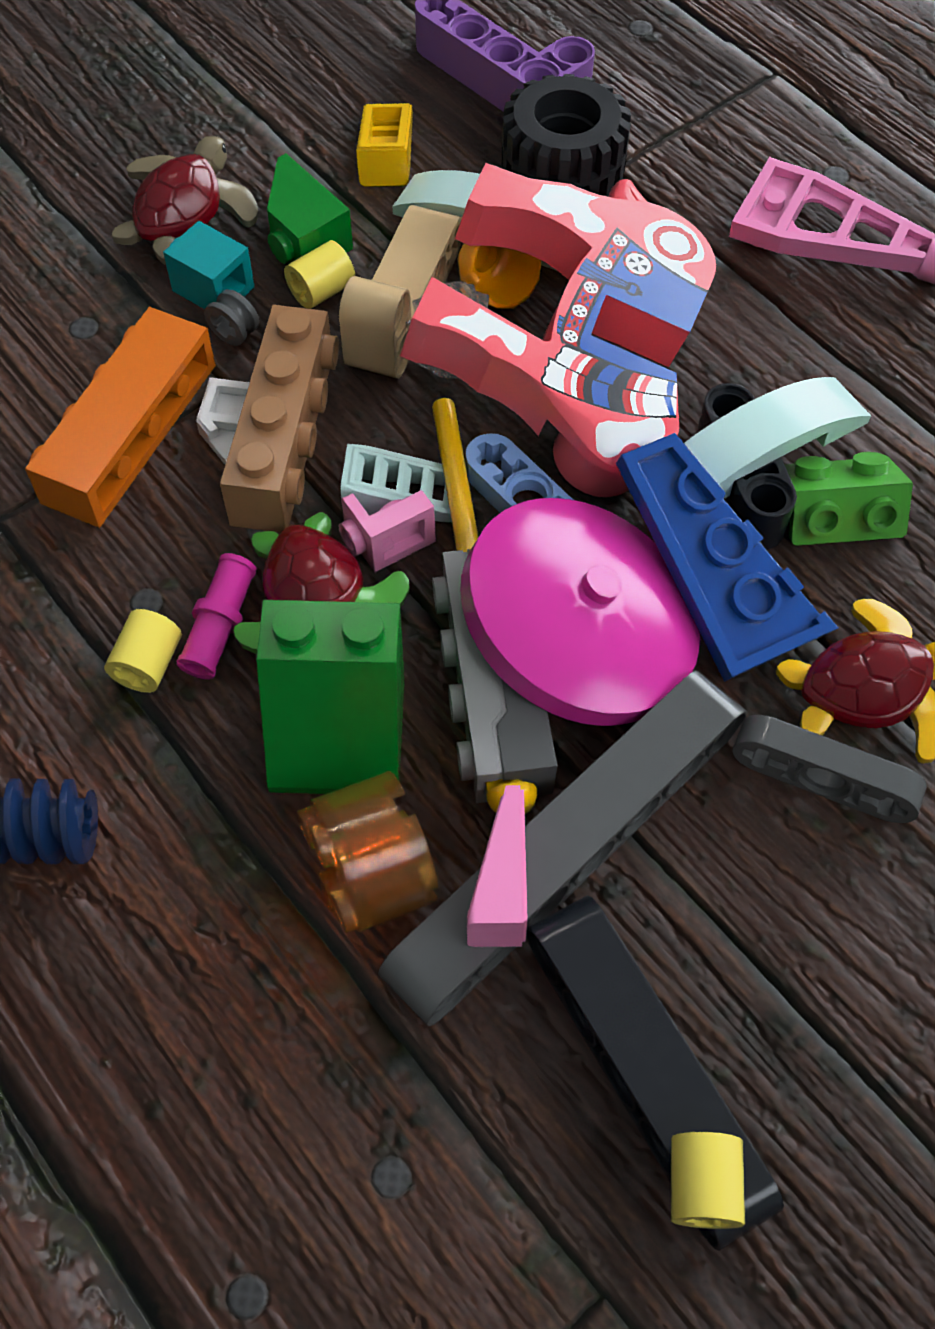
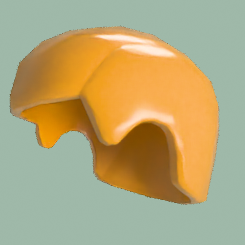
[458,243,542,309]

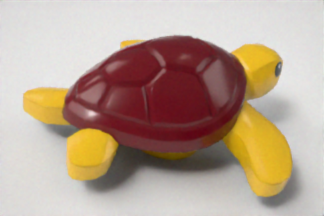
[776,599,935,764]

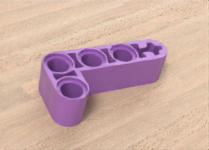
[415,0,595,112]

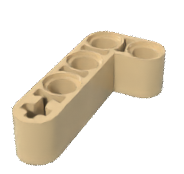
[339,205,462,379]

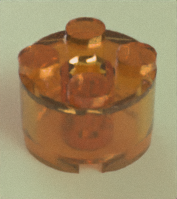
[297,771,438,933]

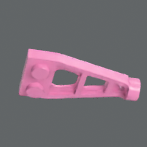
[729,157,935,284]

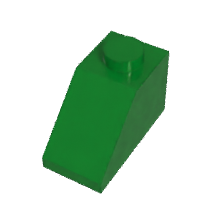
[267,153,353,264]

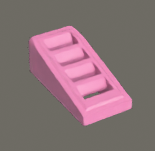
[467,785,527,947]

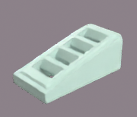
[341,444,452,522]

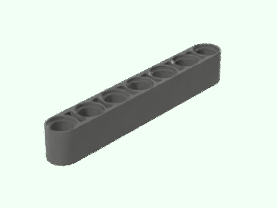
[378,671,747,1026]

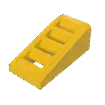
[356,103,413,187]

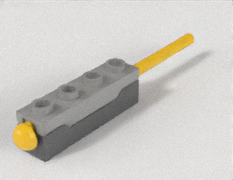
[432,398,557,814]

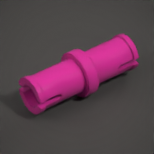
[176,553,257,679]

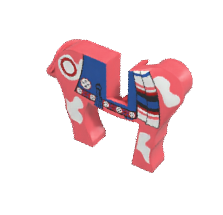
[400,163,716,497]

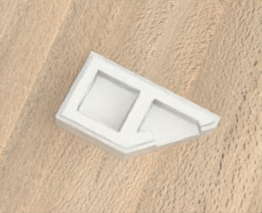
[196,378,250,464]

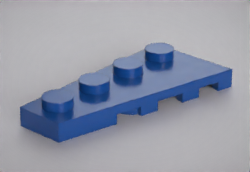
[616,433,839,682]

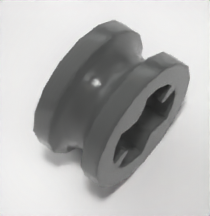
[204,289,260,346]

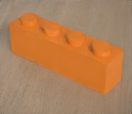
[25,307,216,528]

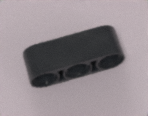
[696,383,797,550]

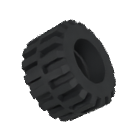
[501,74,631,197]

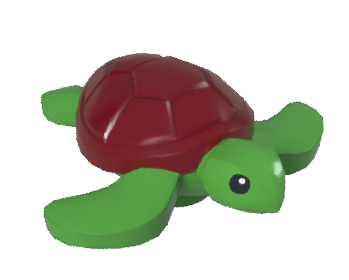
[233,512,409,654]

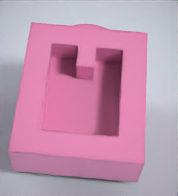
[339,490,436,572]

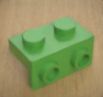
[784,452,913,546]

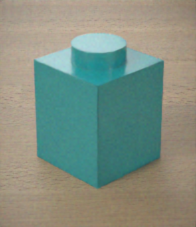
[163,220,255,309]

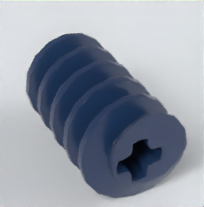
[0,778,98,864]

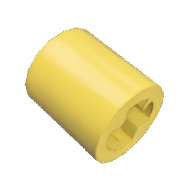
[284,240,355,309]
[104,609,182,693]
[671,1132,745,1229]

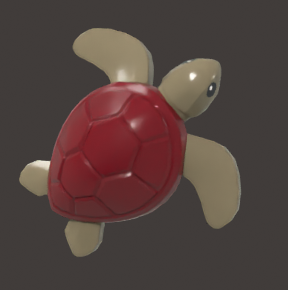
[112,136,258,265]

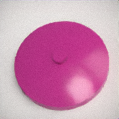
[460,498,700,726]

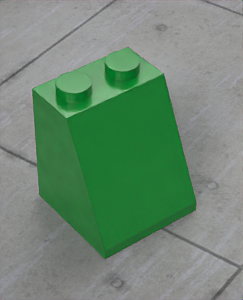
[256,600,405,796]

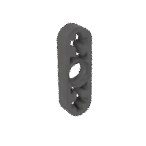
[732,715,927,823]

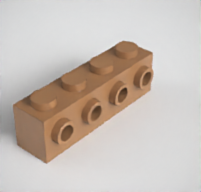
[220,305,339,533]

